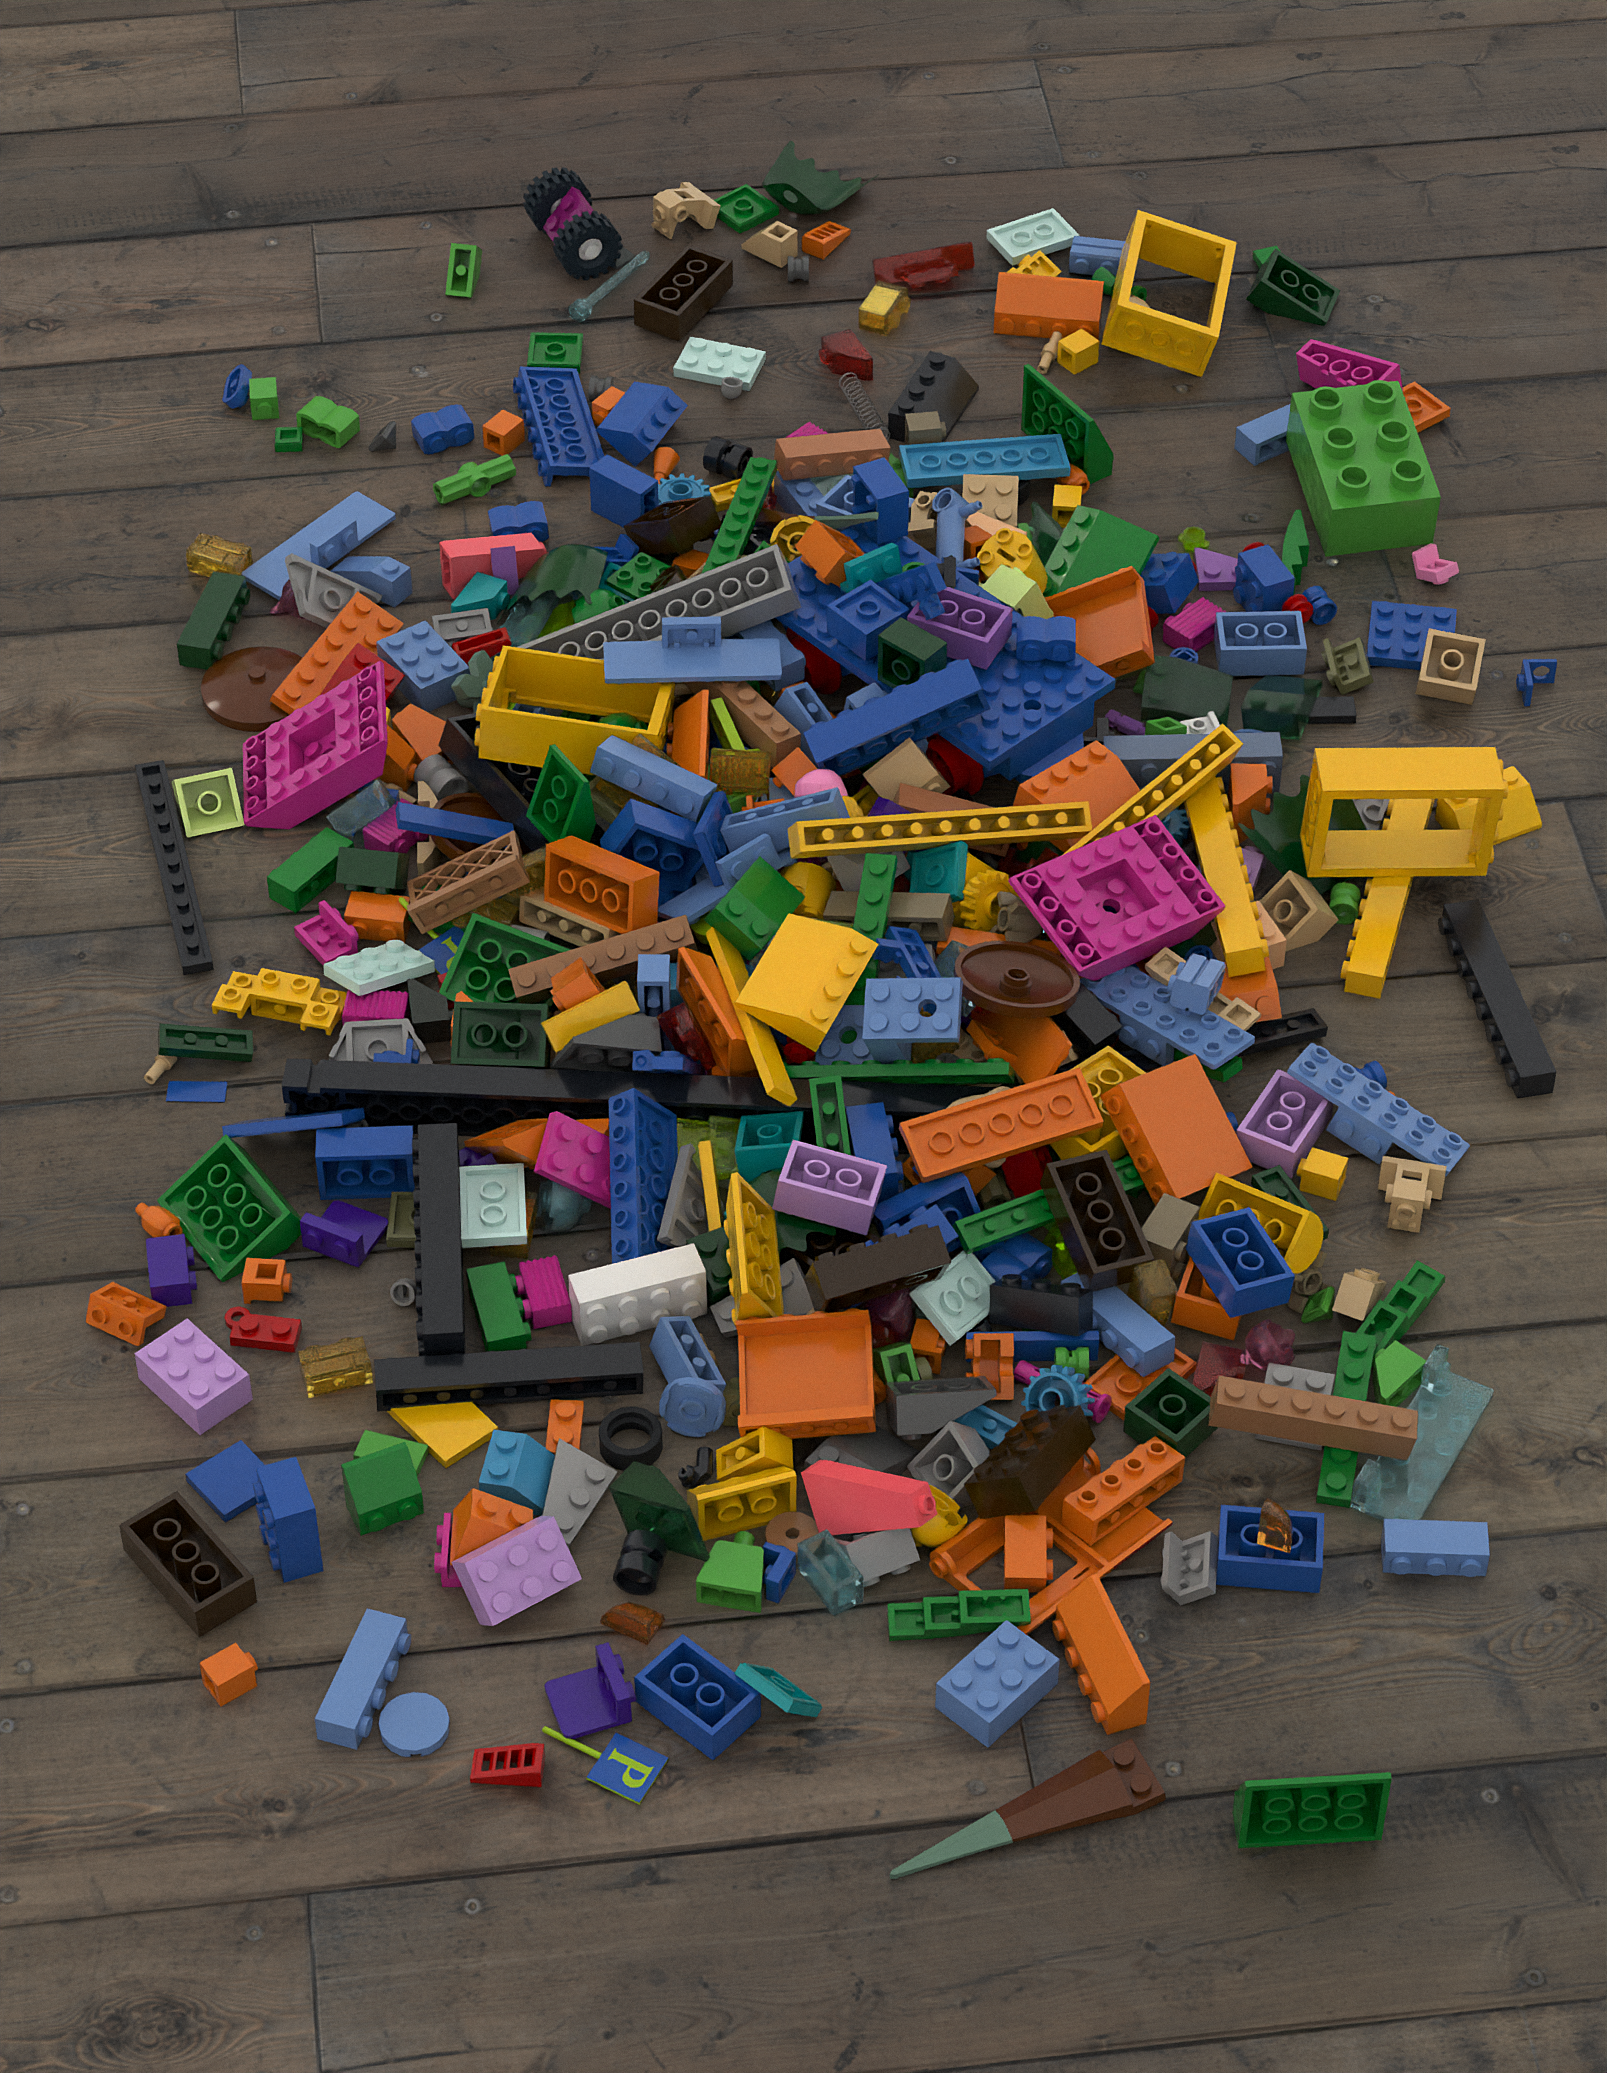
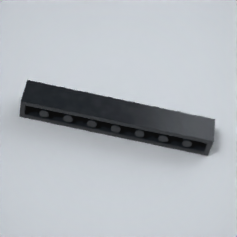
[1438,899,1556,1099]
[374,1342,644,1412]

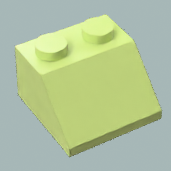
[172,768,245,838]

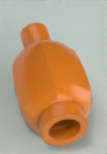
[1056,463,1090,495]
[135,1203,182,1238]

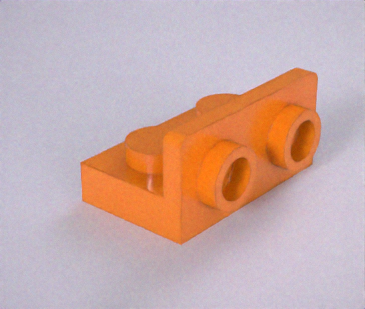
[86,1282,166,1346]

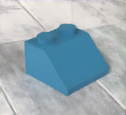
[479,1429,555,1516]

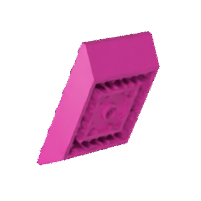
[243,661,388,829]
[1008,815,1226,981]

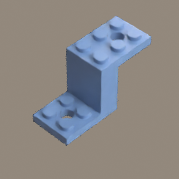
[815,977,963,1065]

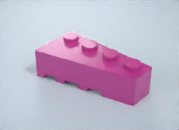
[1296,339,1403,391]

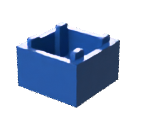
[851,457,909,544]
[827,580,910,661]

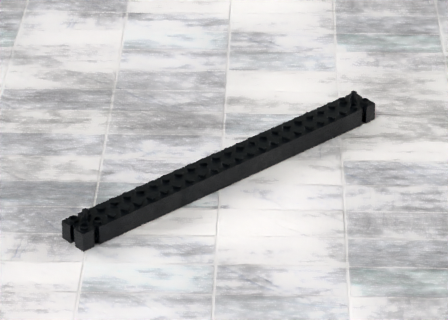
[282,1058,1014,1154]

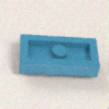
[954,1405,1017,1449]

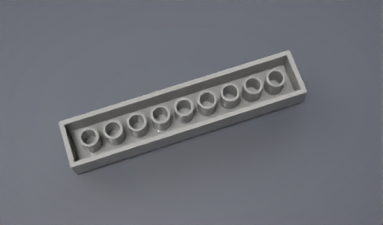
[518,544,801,708]

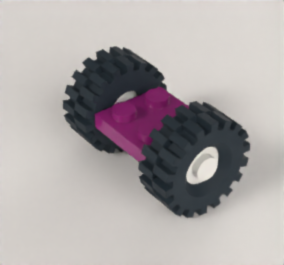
[523,167,623,280]

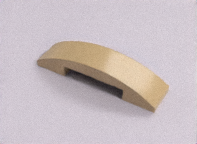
[417,781,442,876]
[1145,947,1261,1031]

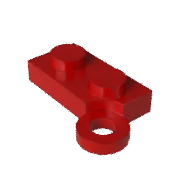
[225,1306,302,1353]

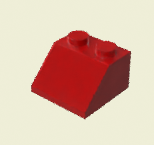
[320,643,405,705]

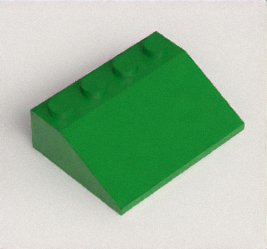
[1021,364,1114,484]
[1043,505,1160,597]
[439,913,571,1004]
[157,1134,301,1282]
[1232,1772,1392,1848]

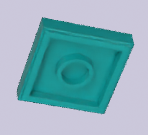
[910,840,968,903]
[734,1663,823,1717]

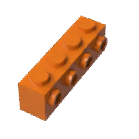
[1061,1436,1185,1546]

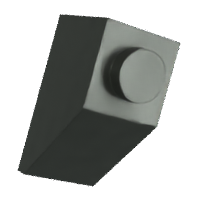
[407,979,454,1044]

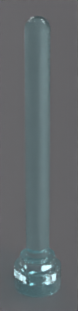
[568,251,650,322]

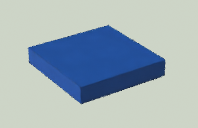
[185,1440,265,1522]

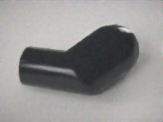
[678,1447,713,1488]

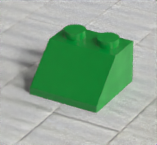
[341,1442,424,1536]

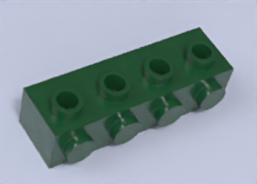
[177,571,251,670]

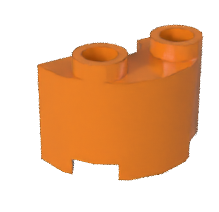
[965,1333,1014,1400]

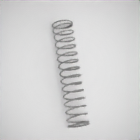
[839,373,890,441]

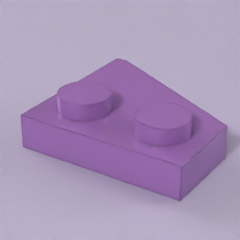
[1194,548,1238,591]

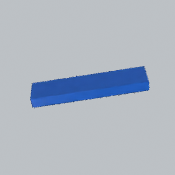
[396,802,514,848]
[966,1330,1099,1362]

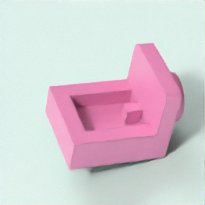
[1412,543,1459,585]

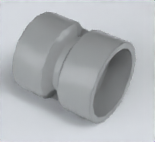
[414,754,468,801]

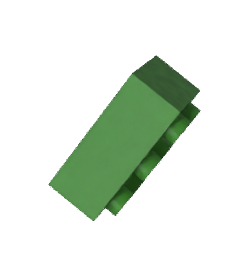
[1286,380,1441,557]

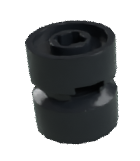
[703,436,753,480]
[613,1530,668,1596]

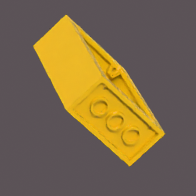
[1101,210,1237,377]
[474,645,676,776]
[1300,747,1508,877]

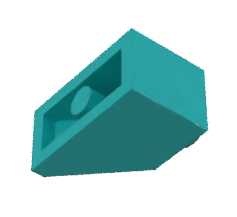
[451,572,510,620]

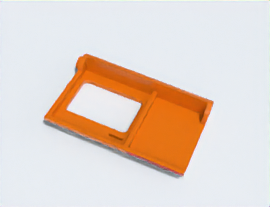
[929,1447,1173,1635]

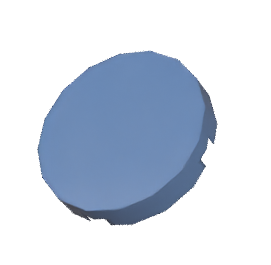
[659,1377,726,1437]
[379,1692,450,1757]

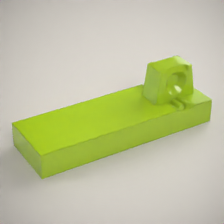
[710,697,765,785]

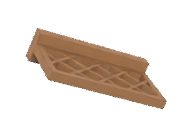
[407,830,530,934]

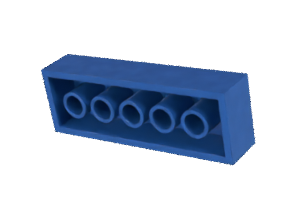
[803,658,991,777]

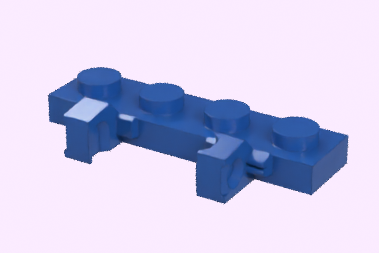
[876,561,947,620]
[872,926,942,1014]
[632,1050,705,1075]

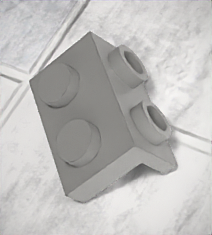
[432,608,493,649]
[1160,1531,1218,1605]

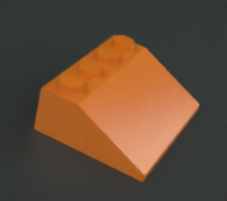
[1013,740,1141,853]

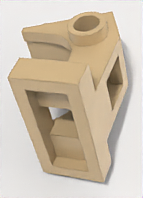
[652,182,721,239]
[908,491,937,556]
[1378,1156,1447,1233]

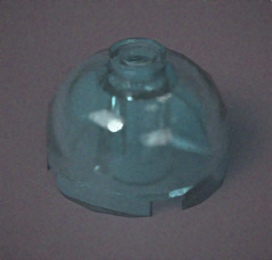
[537,1179,591,1233]

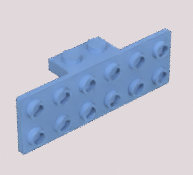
[241,491,396,601]
[603,616,782,684]
[658,833,798,925]
[1080,965,1255,1070]
[1287,1043,1470,1176]

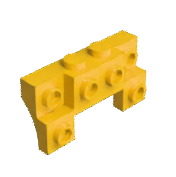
[212,968,347,1035]

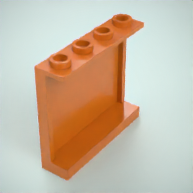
[1044,566,1155,678]
[1100,1054,1253,1206]
[735,1308,876,1439]

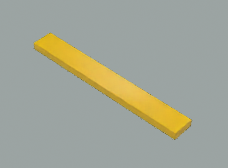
[706,927,797,1106]

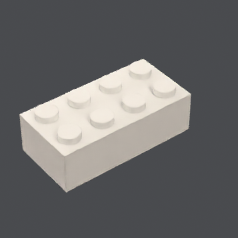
[568,1243,707,1346]

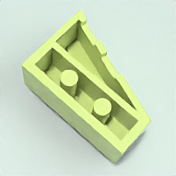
[981,564,1054,619]

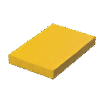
[386,1402,498,1469]

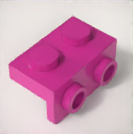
[294,900,359,966]

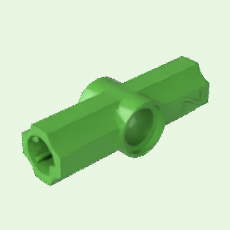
[433,454,516,505]

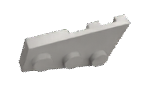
[542,1438,617,1549]

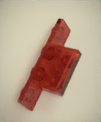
[872,241,975,288]

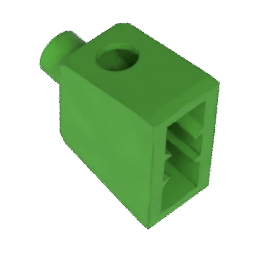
[696,1531,764,1613]

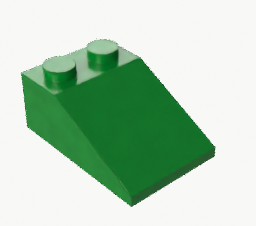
[526,744,596,843]
[704,856,805,961]

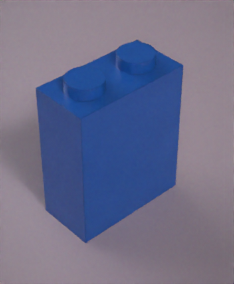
[589,454,659,528]

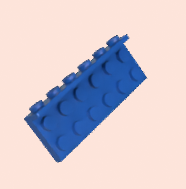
[513,366,604,487]
[609,1088,678,1264]

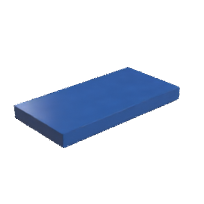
[222,1108,365,1138]

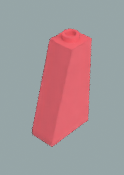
[439,533,547,600]
[801,1460,937,1536]

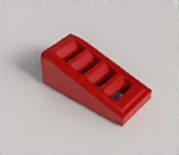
[452,627,512,666]
[470,1743,545,1787]

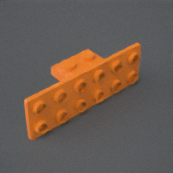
[966,1005,1072,1084]

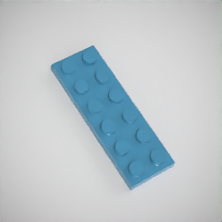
[899,434,1071,488]

